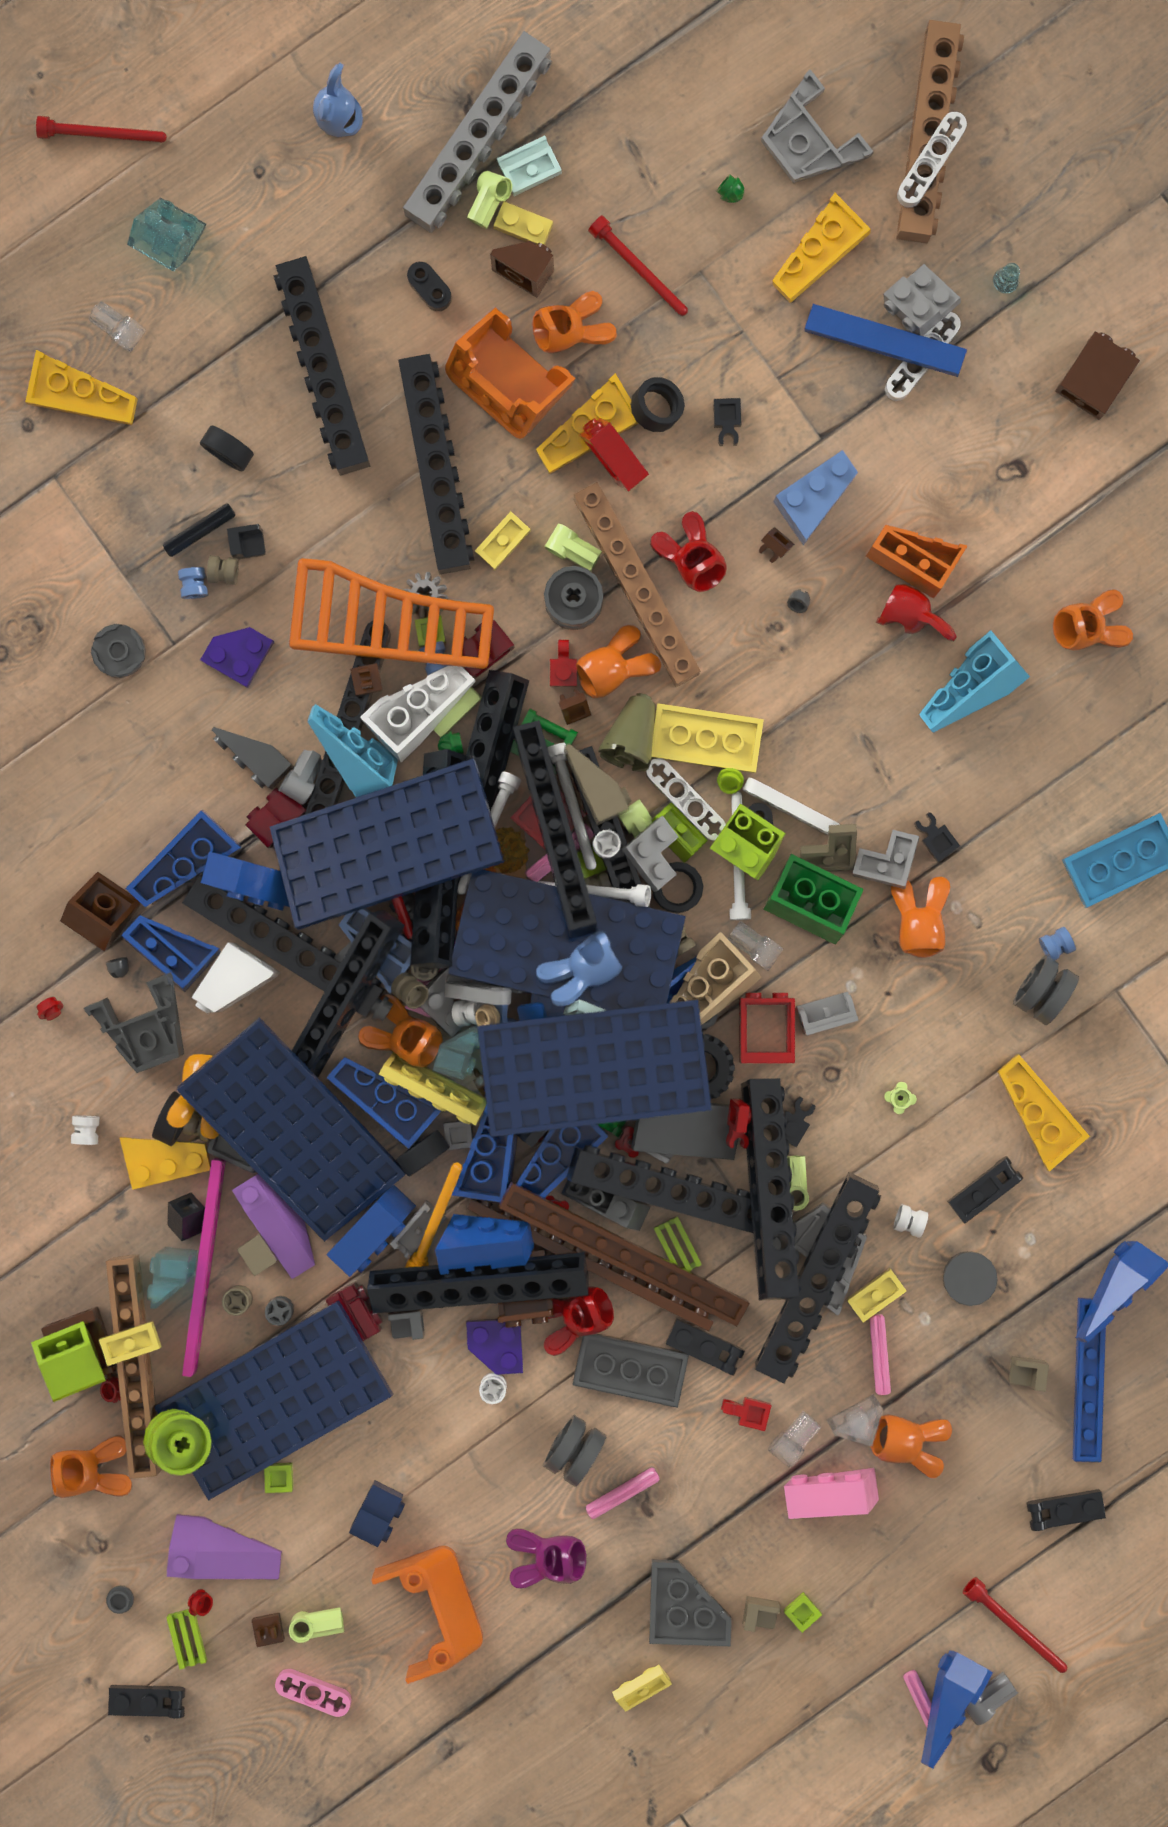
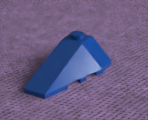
[1075,1241,1168,1342]
[921,1650,993,1769]

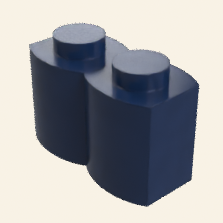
[349,1480,405,1547]

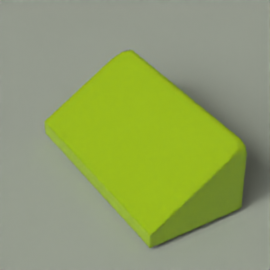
[651,802,708,862]

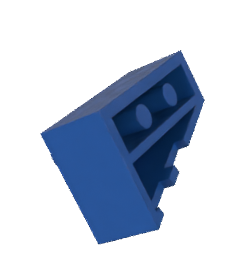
[121,915,221,992]
[326,1185,416,1277]

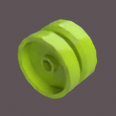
[143,1409,212,1475]

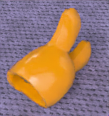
[167,1054,219,1139]

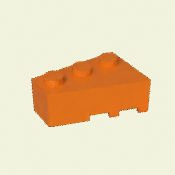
[865,525,967,599]

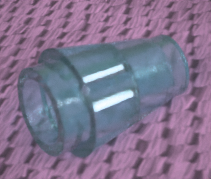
[993,263,1020,293]

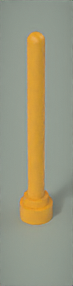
[405,1162,462,1268]

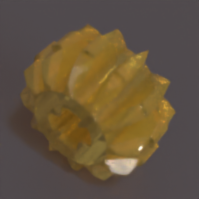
[493,826,530,874]

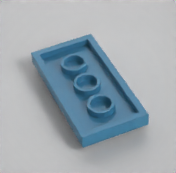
[1062,813,1168,908]

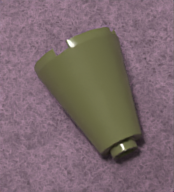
[598,693,655,771]

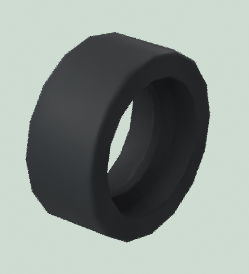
[630,377,685,432]
[200,425,254,472]
[652,862,704,913]
[152,1091,184,1146]
[396,1130,450,1176]

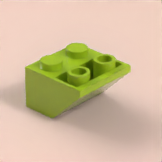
[710,803,786,881]
[31,1321,106,1402]

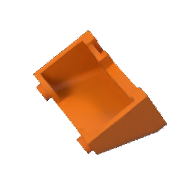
[445,307,576,439]

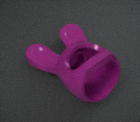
[506,1529,587,1588]

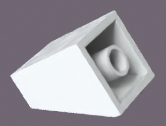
[192,942,280,1014]

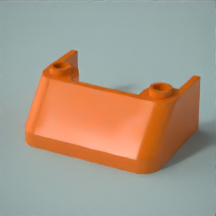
[371,1546,483,1684]

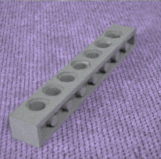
[403,31,552,234]

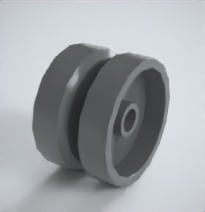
[544,566,603,630]
[1013,955,1079,1025]
[543,1414,607,1487]

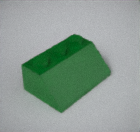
[763,854,864,945]

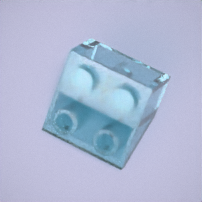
[127,198,206,271]
[432,1025,480,1080]
[147,1247,197,1309]

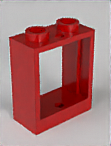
[580,418,649,492]
[739,993,795,1063]

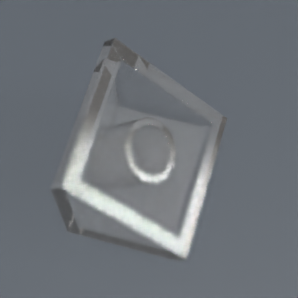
[827,1394,883,1447]

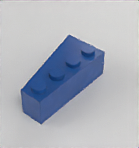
[125,810,242,907]
[452,1105,518,1202]

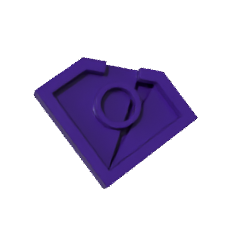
[200,627,274,688]
[466,1319,523,1375]

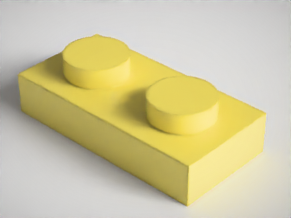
[493,201,553,245]
[475,512,531,570]
[846,1268,906,1323]
[99,1321,161,1366]
[612,1665,672,1712]

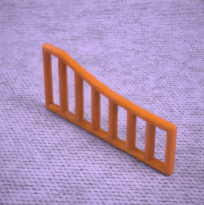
[289,558,494,669]

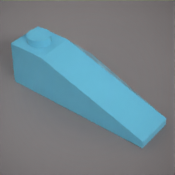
[919,631,1030,733]
[308,704,398,798]

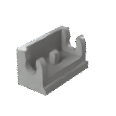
[796,992,859,1035]
[390,1200,447,1259]

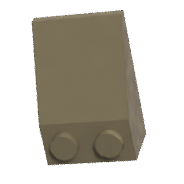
[564,744,631,825]

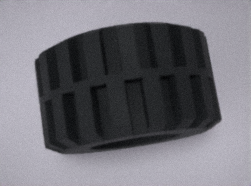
[702,1033,735,1099]

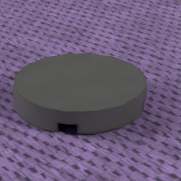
[91,624,146,678]
[943,1251,998,1306]

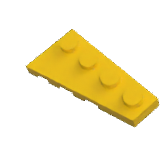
[25,350,138,425]
[997,1054,1090,1172]

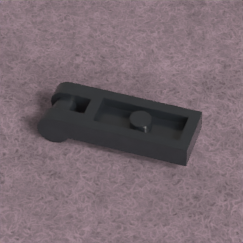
[947,1156,1023,1224]
[665,1318,745,1376]
[1026,1489,1106,1531]
[108,1685,185,1719]

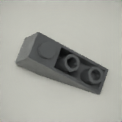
[212,727,294,789]
[561,1180,651,1231]

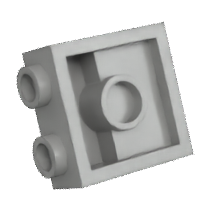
[883,264,961,336]

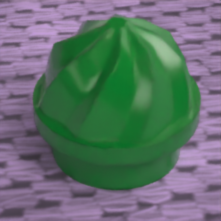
[716,174,744,203]
[438,731,464,754]

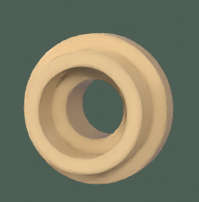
[475,1004,500,1026]

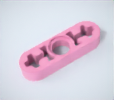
[275,1669,351,1717]

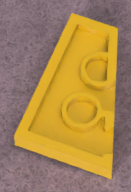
[120,1137,211,1190]

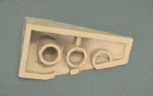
[670,932,762,1025]

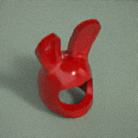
[650,511,727,592]
[876,584,957,642]
[544,1286,614,1356]

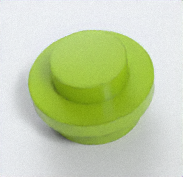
[717,768,744,794]

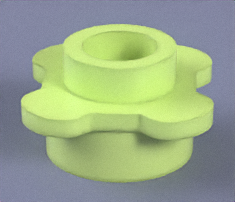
[884,1082,917,1114]

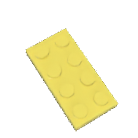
[651,703,764,773]
[379,1052,487,1125]

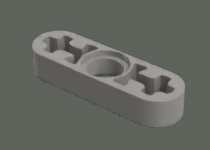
[444,981,511,1005]

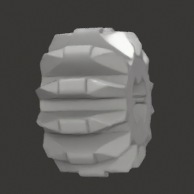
[403,572,448,618]

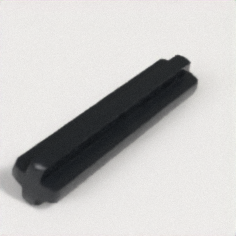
[163,503,235,557]

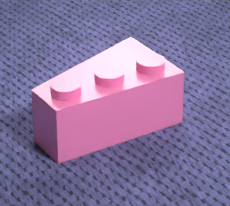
[784,1468,879,1519]

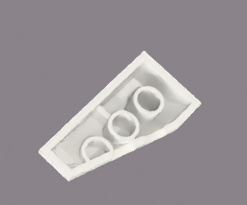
[360,665,475,762]

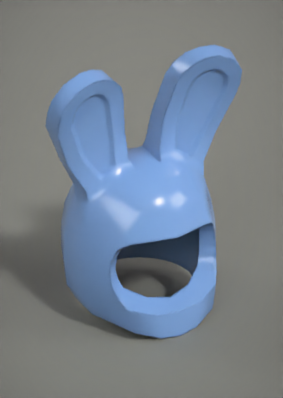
[313,63,363,137]
[536,930,622,1006]

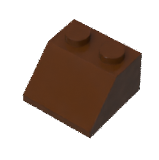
[490,241,554,298]
[60,872,141,951]

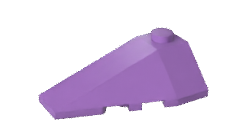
[232,1174,315,1279]
[166,1514,282,1579]

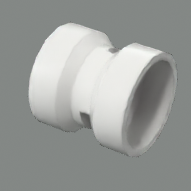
[593,830,621,858]
[452,1000,486,1027]
[71,1115,100,1145]
[894,1204,928,1238]
[479,1373,507,1404]

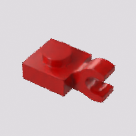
[550,640,577,687]
[726,1098,751,1149]
[721,1397,772,1431]

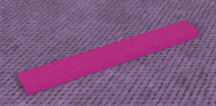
[182,1158,226,1377]

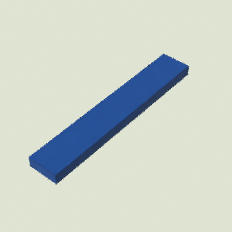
[805,304,967,377]
[1073,1298,1106,1462]

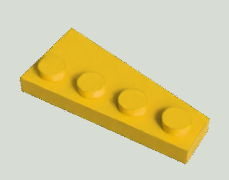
[772,193,871,303]
[536,373,638,475]

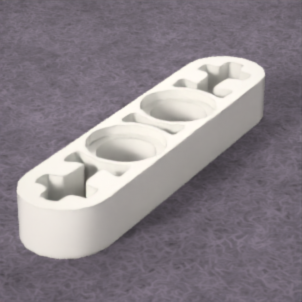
[897,112,967,208]
[885,312,961,401]
[646,758,726,841]
[742,777,840,835]

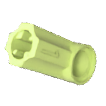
[467,171,512,229]
[544,523,602,571]
[618,799,652,838]
[787,1155,809,1211]
[289,1607,344,1643]

